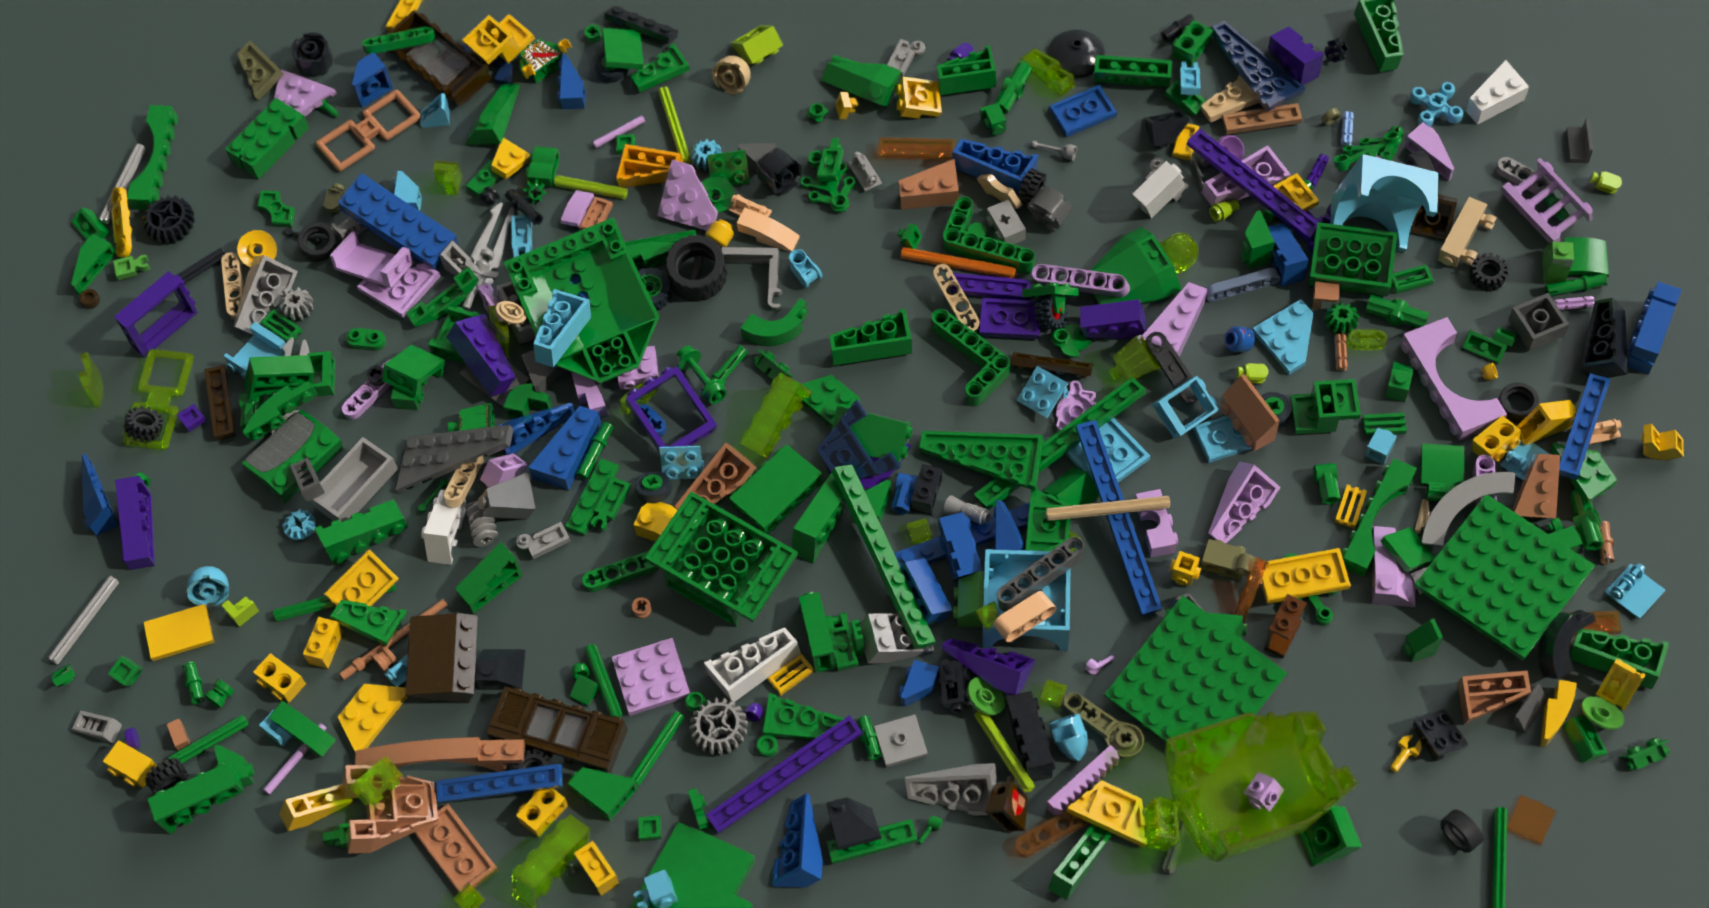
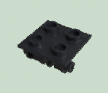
[1413,709,1469,761]

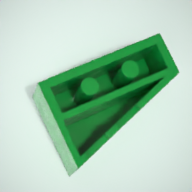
[937,45,996,95]
[244,355,314,402]
[455,542,523,614]

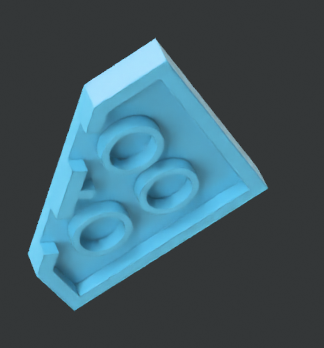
[1252,299,1313,375]

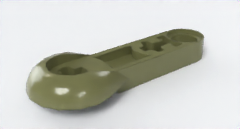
[1064,692,1144,758]

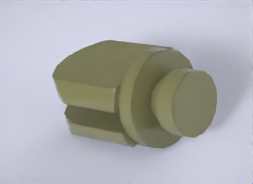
[323,183,345,214]

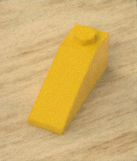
[279,784,353,831]

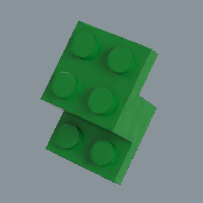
[1290,379,1361,434]

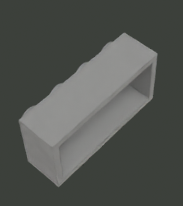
[311,437,398,522]

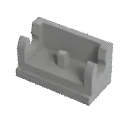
[330,217,367,242]

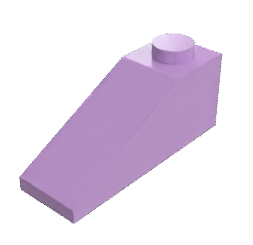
[1404,123,1454,181]

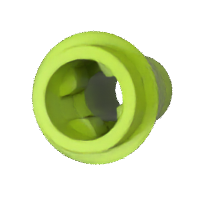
[1209,199,1240,222]

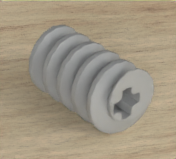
[465,501,498,547]

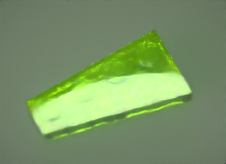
[512,814,590,908]

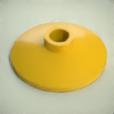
[237,230,277,267]

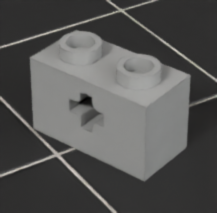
[985,200,1026,244]

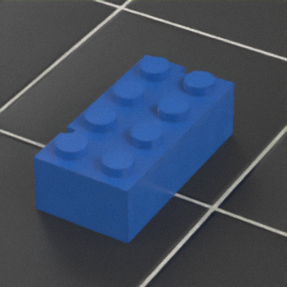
[1627,281,1682,374]

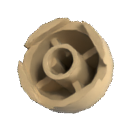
[712,56,751,95]

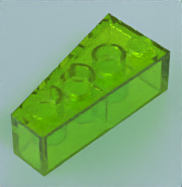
[741,373,812,458]

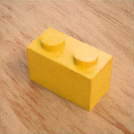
[103,740,157,788]

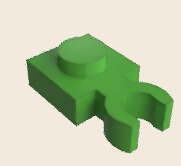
[114,255,150,280]

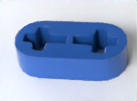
[636,404,667,437]

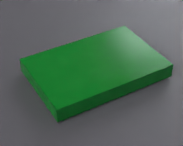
[602,28,644,70]

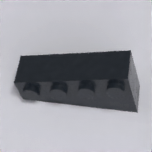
[1579,297,1628,378]
[1006,691,1056,782]

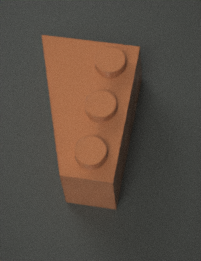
[899,159,959,210]

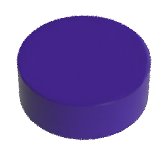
[124,727,140,749]

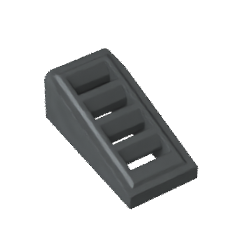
[289,457,325,502]

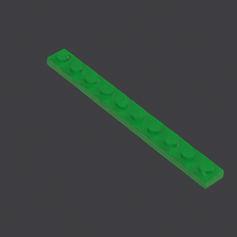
[974,377,1146,511]
[832,465,936,649]

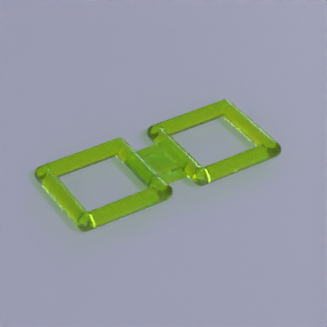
[122,349,194,450]

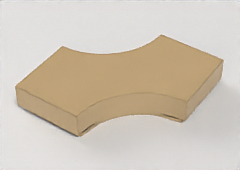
[977,174,1022,209]

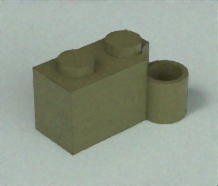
[1201,539,1256,581]

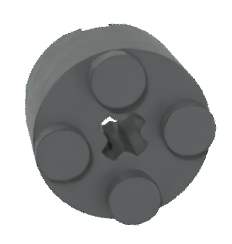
[1027,186,1073,232]

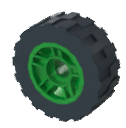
[638,268,672,310]

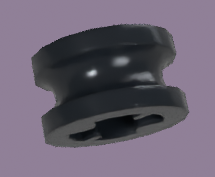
[480,187,499,205]
[367,366,384,386]

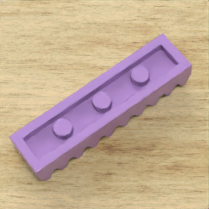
[1047,745,1119,817]

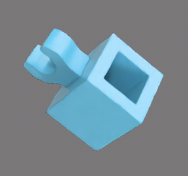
[634,870,678,908]

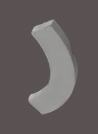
[1421,472,1515,547]

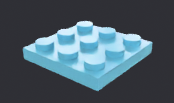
[1065,418,1150,486]

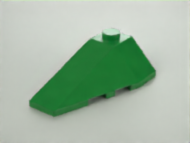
[466,84,520,145]

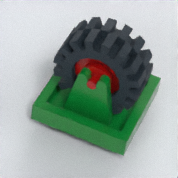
[1022,283,1078,329]

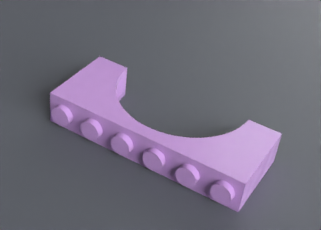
[1401,317,1507,441]

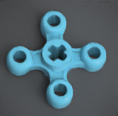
[1410,82,1463,127]

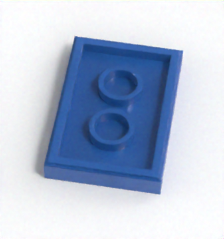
[1049,85,1117,137]

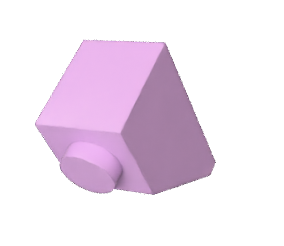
[480,453,528,488]

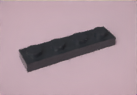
[604,6,678,44]

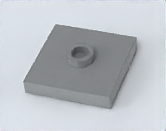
[874,715,928,768]

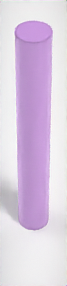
[593,115,645,148]

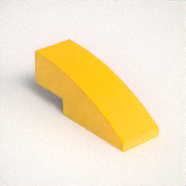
[1540,680,1577,747]

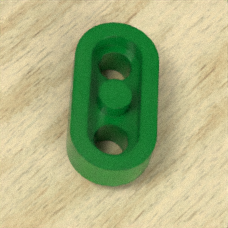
[346,328,386,351]

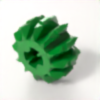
[1324,301,1359,335]

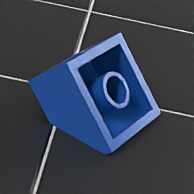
[352,52,393,108]

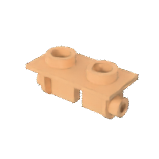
[729,194,772,217]
[1590,419,1621,444]

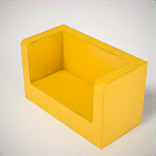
[574,841,620,895]

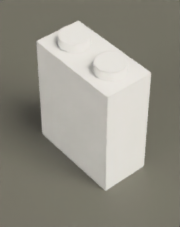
[1133,161,1185,219]

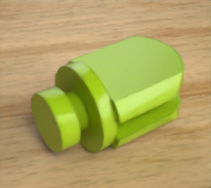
[1589,171,1622,195]
[1236,363,1268,384]

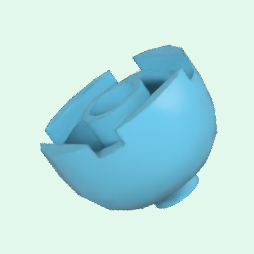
[187,566,229,606]

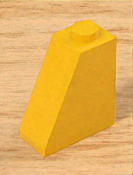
[1516,400,1578,445]

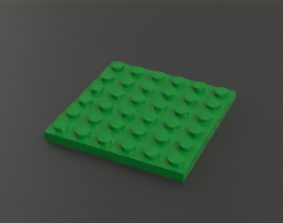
[1414,495,1595,661]
[1104,595,1287,775]

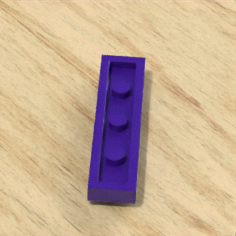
[951,273,1031,300]

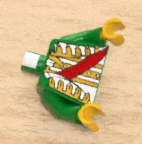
[519,39,572,84]

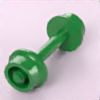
[675,346,727,404]

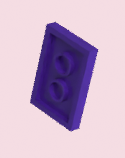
[980,298,1040,339]

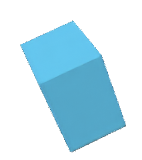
[420,93,450,128]

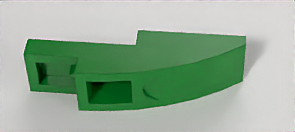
[243,381,318,442]

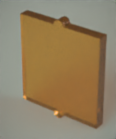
[1507,795,1556,845]

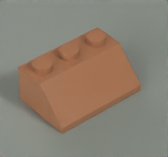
[1220,374,1279,451]

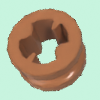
[632,597,652,618]

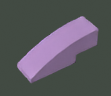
[571,372,608,417]

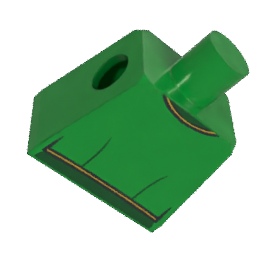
[448,403,495,432]

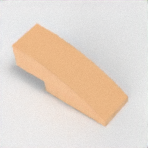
[737,208,800,252]

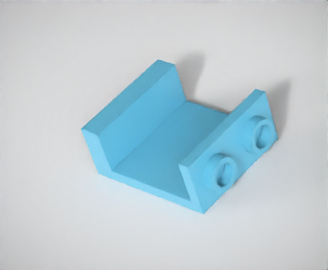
[224,322,286,379]

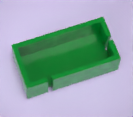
[225,98,309,180]

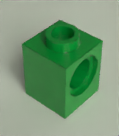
[108,656,144,686]

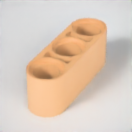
[993,591,1056,642]

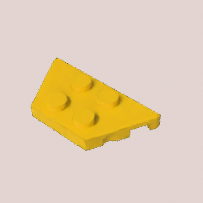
[338,684,407,752]
[1066,780,1147,848]

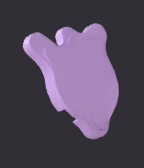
[1056,380,1096,431]

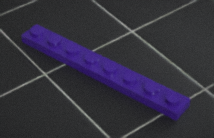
[1186,129,1318,241]
[706,715,863,834]

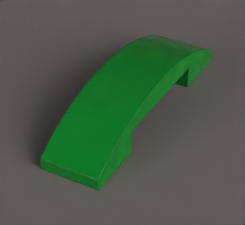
[406,266,479,327]

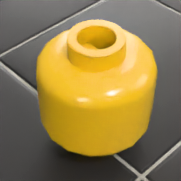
[705,219,734,248]

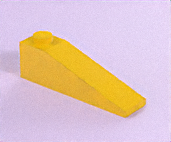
[633,502,677,542]

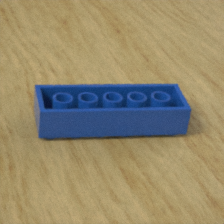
[338,173,458,271]

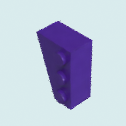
[1268,26,1324,85]

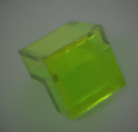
[433,160,463,196]

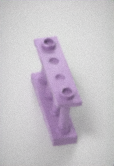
[1502,158,1593,244]

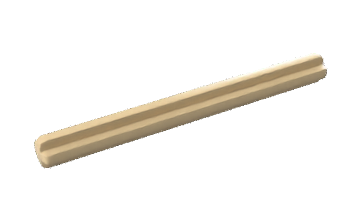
[1046,496,1170,521]

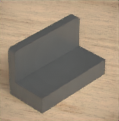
[1565,118,1593,163]

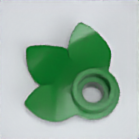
[1051,324,1091,358]

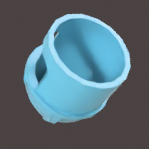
[1049,713,1088,762]

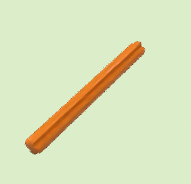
[900,247,1016,279]

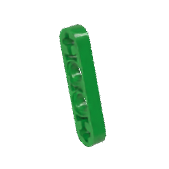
[362,27,435,54]
[582,551,659,592]

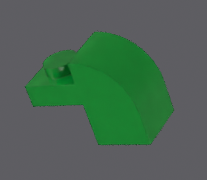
[503,384,552,419]

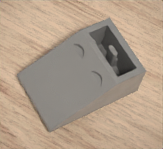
[860,613,934,664]

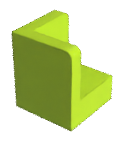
[222,597,259,627]

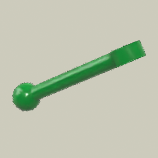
[418,478,448,513]

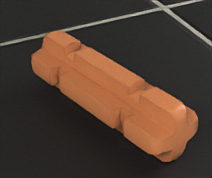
[1334,334,1348,371]

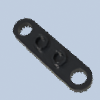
[1145,332,1198,403]

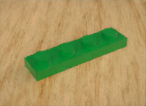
[565,458,620,536]
[827,819,918,865]

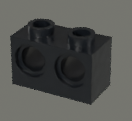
[911,464,943,516]

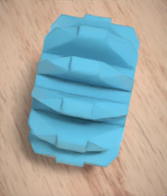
[690,138,722,172]

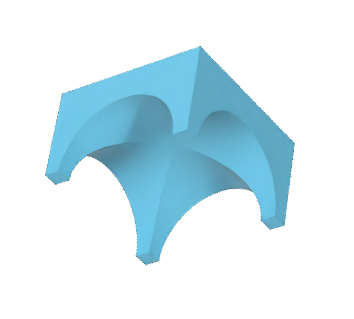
[1330,154,1438,253]
[983,549,1070,651]

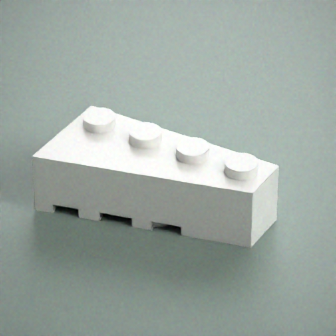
[704,627,801,702]

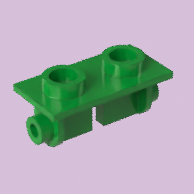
[753,349,793,385]
[1620,737,1670,771]

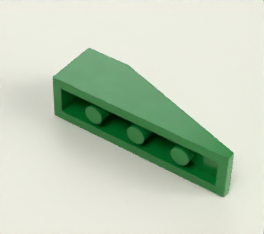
[1048,824,1113,901]

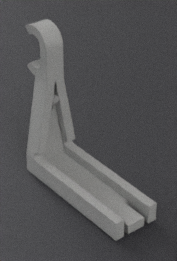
[722,247,782,311]

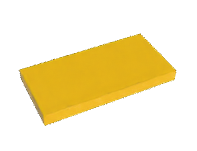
[1256,548,1351,604]

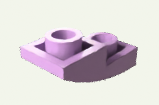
[561,191,594,226]

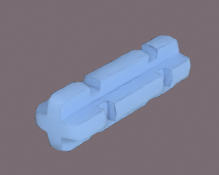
[1341,111,1354,146]

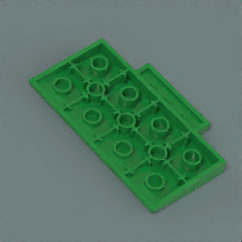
[630,822,756,908]

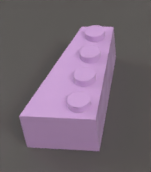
[1139,282,1207,357]

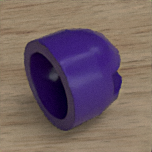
[744,703,763,722]

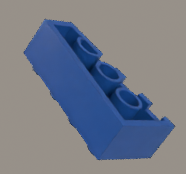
[952,139,1039,195]
[528,406,601,491]

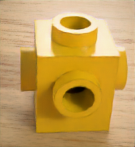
[1169,551,1201,586]

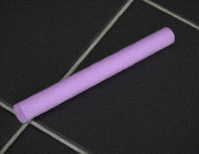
[263,723,327,795]

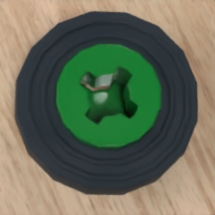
[595,52,628,82]
[1261,392,1292,427]
[634,472,672,503]

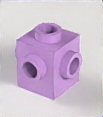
[1244,772,1284,811]

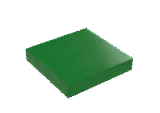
[1380,527,1436,573]

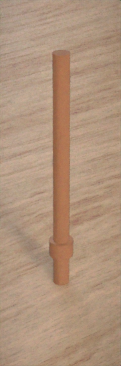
[339,599,448,680]

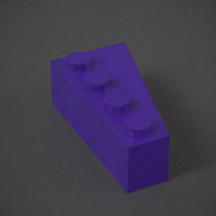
[447,314,515,397]
[115,476,155,570]

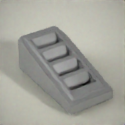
[72,711,122,743]

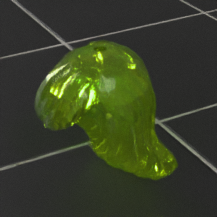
[1158,232,1199,273]

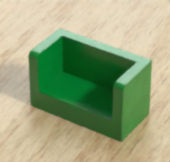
[307,351,335,397]

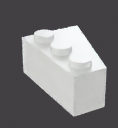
[421,490,466,565]

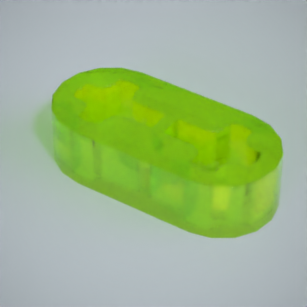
[1348,329,1387,350]

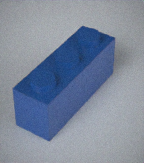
[901,558,952,625]

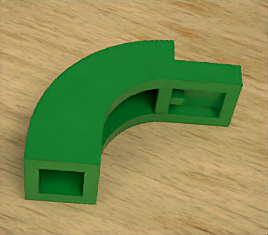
[740,299,808,346]

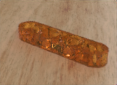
[1015,811,1089,858]

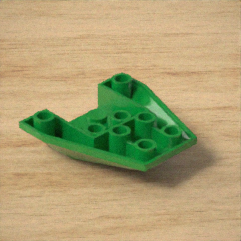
[1083,227,1182,304]

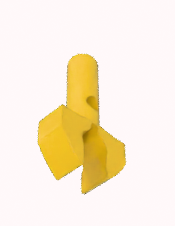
[1390,735,1421,772]

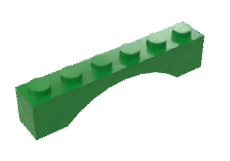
[127,105,178,210]
[1341,458,1417,577]

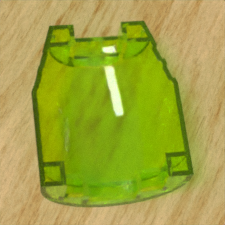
[1165,711,1358,862]

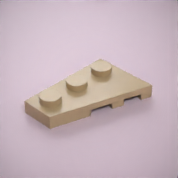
[1201,75,1259,123]

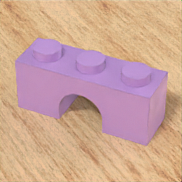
[1135,489,1179,558]

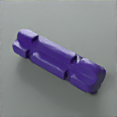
[1307,154,1329,188]

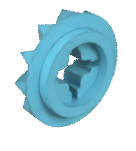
[282,509,316,540]

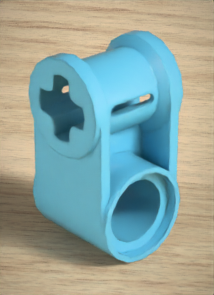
[789,249,823,288]

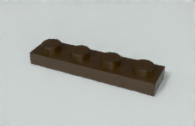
[1011,352,1093,378]
[204,365,236,440]

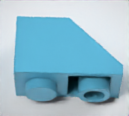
[393,171,422,211]

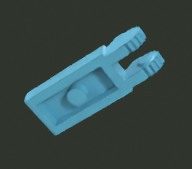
[1180,62,1200,96]
[511,215,532,257]

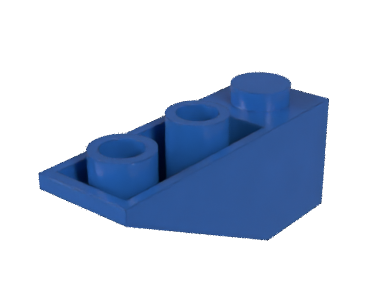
[557,53,586,109]
[993,500,1025,551]

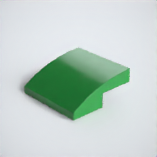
[1565,237,1609,277]
[1420,443,1464,484]

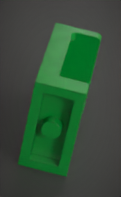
[428,306,481,364]
[382,345,445,397]

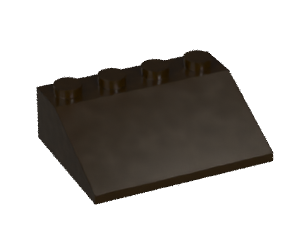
[405,613,478,703]

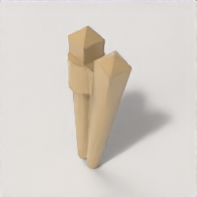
[1415,499,1430,534]

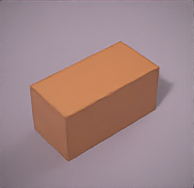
[167,719,191,751]

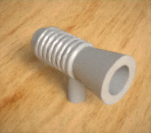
[944,495,991,525]

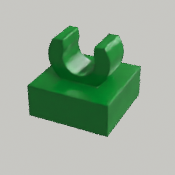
[897,223,922,249]

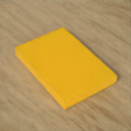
[324,549,399,607]
[144,604,214,661]

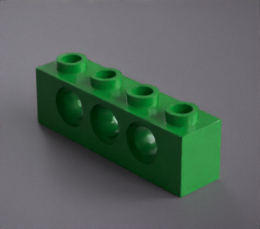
[1094,55,1172,88]

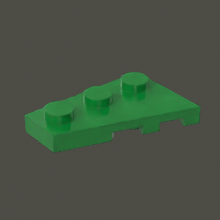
[631,43,690,93]
[330,600,407,646]

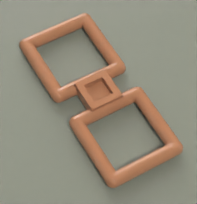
[315,90,421,171]

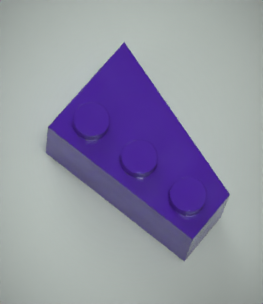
[1080,299,1147,339]

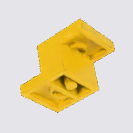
[462,14,535,65]

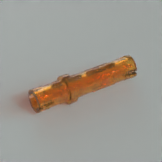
[1233,557,1269,621]

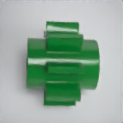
[522,178,547,204]

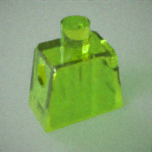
[1109,335,1161,380]

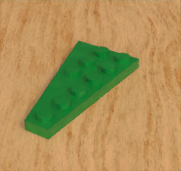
[919,431,1044,491]

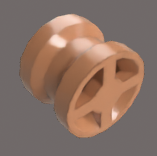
[371,646,398,672]

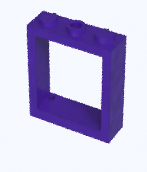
[114,271,198,358]
[625,366,717,453]

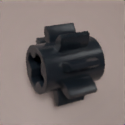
[1324,38,1348,63]

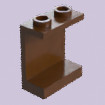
[1264,594,1307,659]

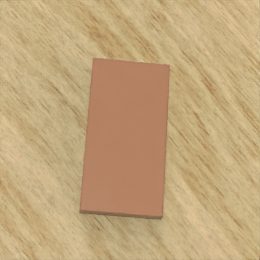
[414,804,498,897]

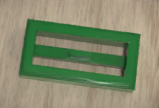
[1391,264,1434,294]
[260,309,303,343]
[1363,413,1407,436]
[850,619,865,657]

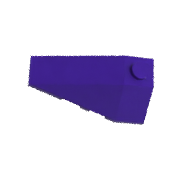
[942,638,1036,695]

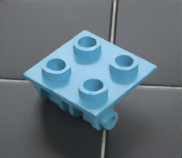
[1016,366,1069,418]
[1500,440,1549,481]
[659,446,704,480]
[1604,563,1665,619]

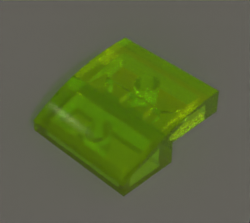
[488,306,509,360]
[78,352,103,408]

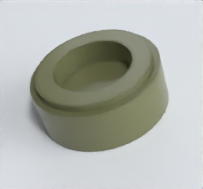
[1321,108,1341,125]

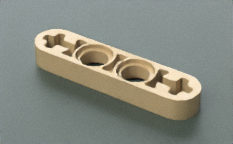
[221,252,244,320]
[933,264,980,333]
[444,456,484,508]

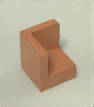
[1312,281,1340,309]

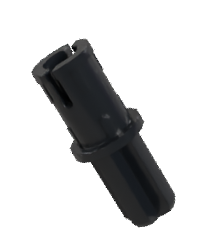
[1161,14,1196,42]

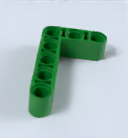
[943,197,1035,274]
[932,309,1010,406]

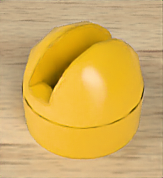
[1481,363,1498,380]

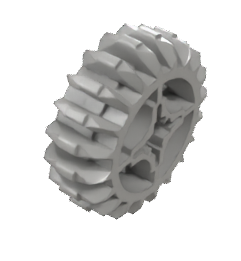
[689,698,748,755]

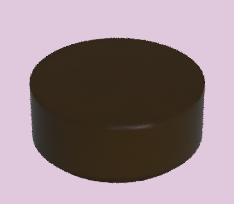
[79,289,100,309]

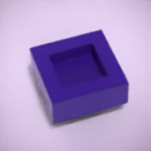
[177,404,206,432]

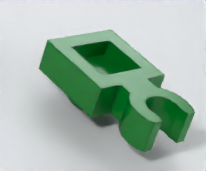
[688,788,708,830]

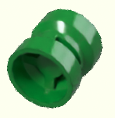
[204,679,235,709]

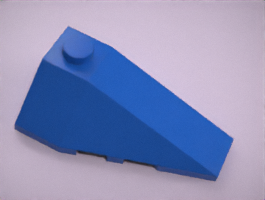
[498,403,575,455]
[82,453,119,536]
[772,793,822,887]

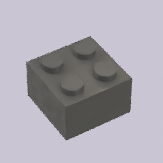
[1508,293,1569,351]

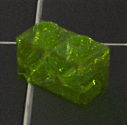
[1144,797,1180,851]

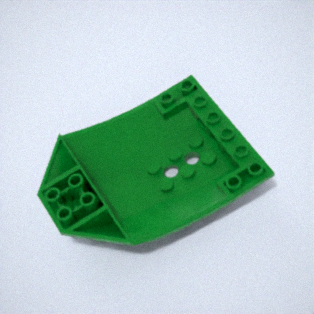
[504,217,660,383]

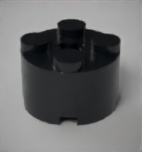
[291,32,333,76]
[757,148,802,195]

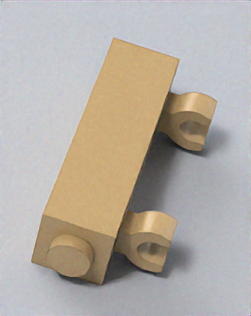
[1438,197,1496,268]

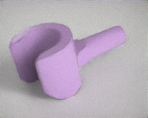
[1085,655,1115,675]

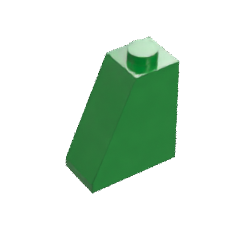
[568,767,639,821]

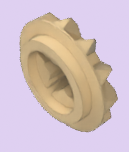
[495,301,527,326]

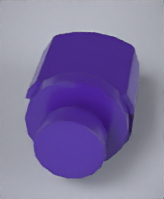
[947,42,974,61]

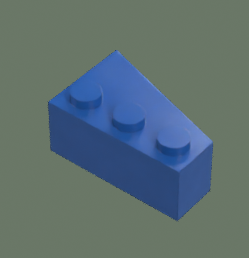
[1268,222,1308,287]
[937,512,983,581]

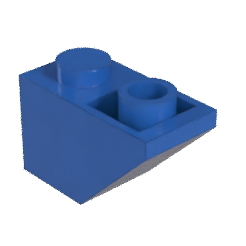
[898,660,939,707]

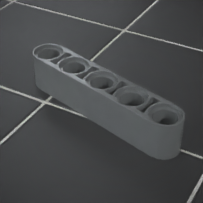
[997,537,1084,612]

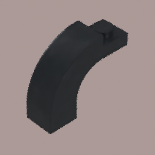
[1539,610,1596,679]

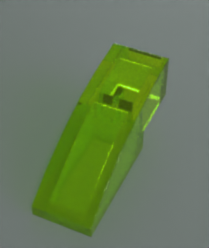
[1021,48,1075,97]

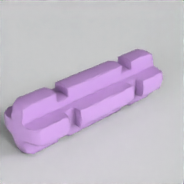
[1554,296,1595,310]

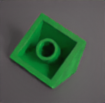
[1042,467,1100,520]

